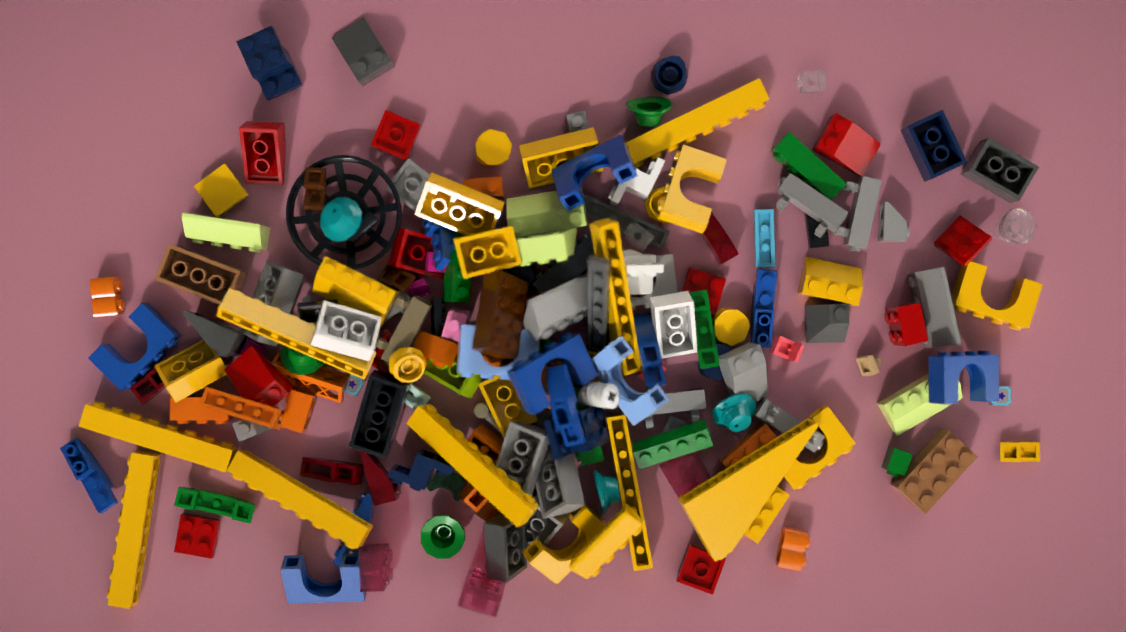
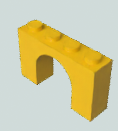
[657,144,727,234]
[951,261,1043,331]
[783,405,856,490]
[523,504,606,584]

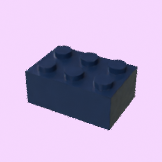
[900,110,967,182]

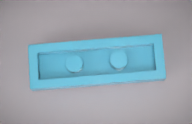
[753,209,775,268]

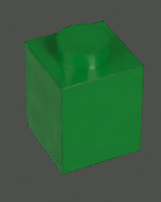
[881,446,913,477]

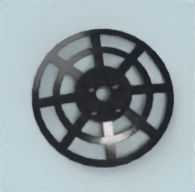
[286,155,402,270]

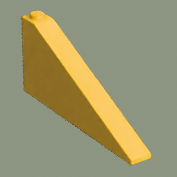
[678,418,819,562]

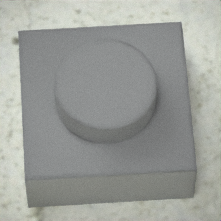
[566,111,589,133]

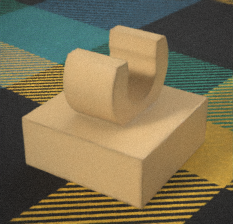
[856,354,883,377]

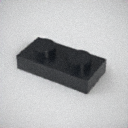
[804,212,829,249]
[431,297,445,336]
[297,299,338,323]

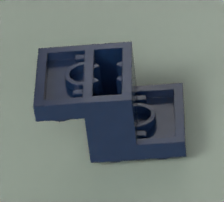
[236,25,303,101]
[544,406,610,460]
[387,449,455,491]

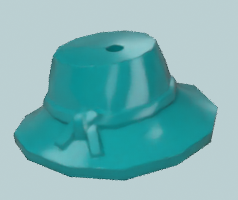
[320,197,363,242]
[712,393,756,432]
[593,470,620,516]

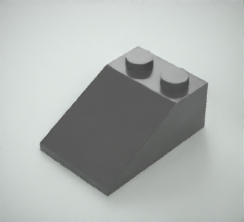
[332,17,395,86]
[182,310,248,358]

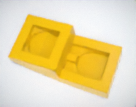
[1000,441,1040,462]

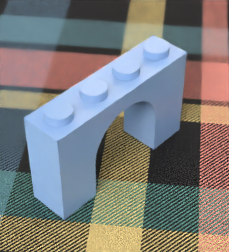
[456,325,539,380]
[591,336,669,426]

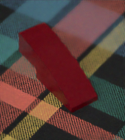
[129,352,178,405]
[300,457,364,485]

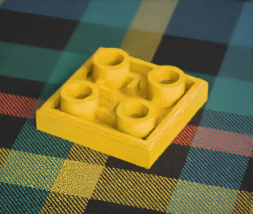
[194,163,249,218]

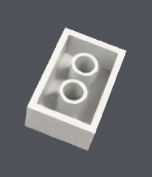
[650,291,697,359]
[311,301,382,361]

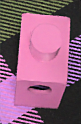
[441,306,472,345]

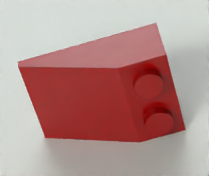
[812,113,881,177]
[239,121,286,185]
[388,228,444,280]
[224,344,293,407]

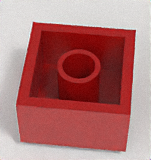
[884,303,928,346]

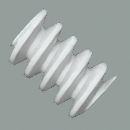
[578,381,619,409]

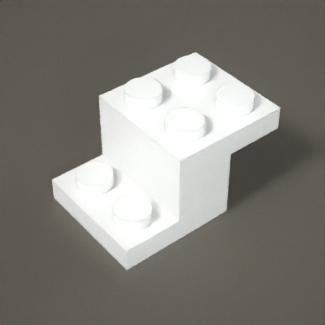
[608,157,665,207]

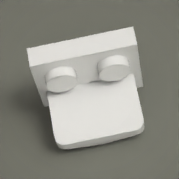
[623,249,664,295]

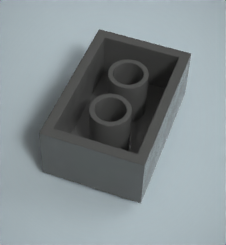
[961,138,1039,203]
[483,512,527,583]

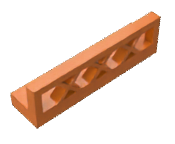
[271,352,350,403]
[199,387,281,430]

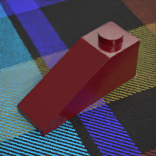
[701,206,739,265]
[359,450,401,506]

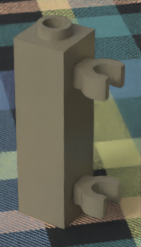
[375,295,433,366]

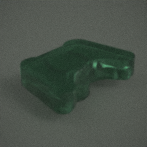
[427,472,464,501]

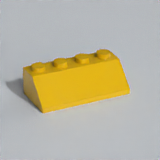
[519,127,603,189]
[415,172,505,235]
[312,256,399,327]
[568,504,643,579]

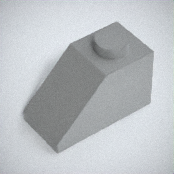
[878,202,910,242]
[232,419,280,442]

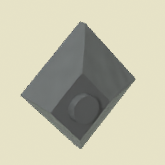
[805,304,849,343]

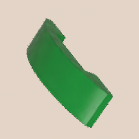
[689,290,720,369]
[174,487,256,523]

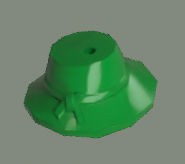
[626,96,672,126]
[280,345,324,375]
[420,515,465,559]

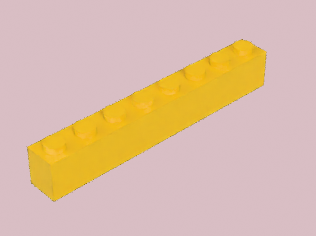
[626,78,770,169]
[590,218,642,376]
[217,288,377,380]
[79,401,238,473]
[406,404,539,527]
[606,413,653,571]
[227,449,373,549]
[107,450,161,609]

